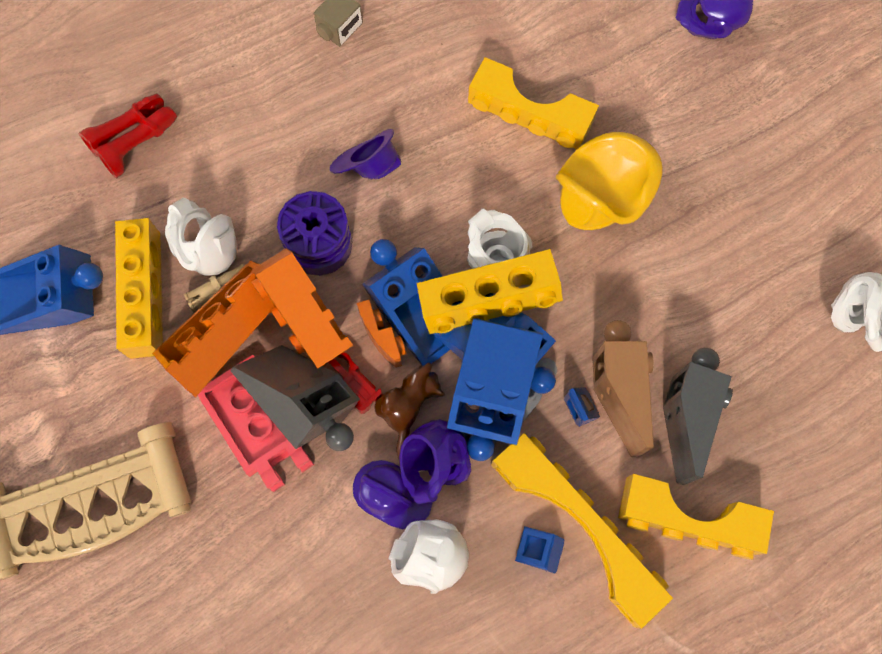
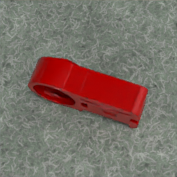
[323,352,382,414]

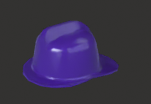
[330,129,401,180]
[353,460,432,529]

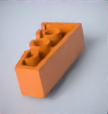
[152,260,275,398]

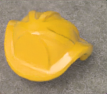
[555,132,663,230]

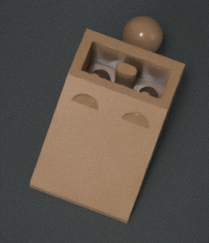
[592,320,654,457]

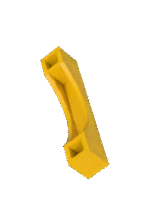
[491,433,673,629]

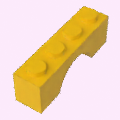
[468,57,599,150]
[618,474,774,560]

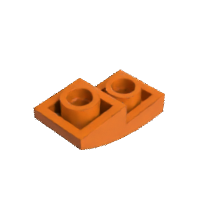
[357,300,406,368]

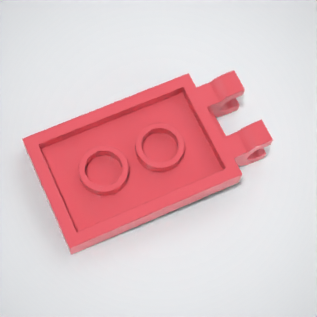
[198,354,314,492]

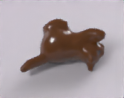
[375,362,445,460]

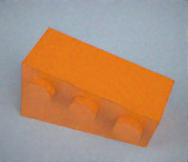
[252,248,353,369]

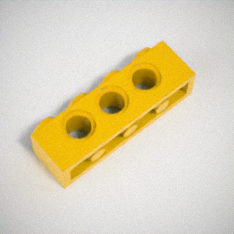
[115,218,163,359]
[416,249,563,334]

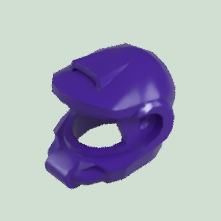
[675,0,753,39]
[399,419,471,504]

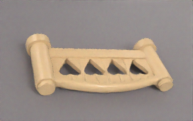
[0,422,192,580]

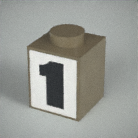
[313,0,363,47]

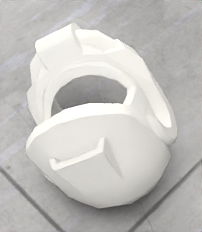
[165,198,237,276]
[467,209,532,269]
[831,272,882,352]
[388,519,469,594]

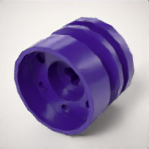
[277,191,353,276]

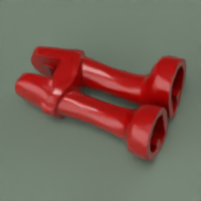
[78,93,177,179]

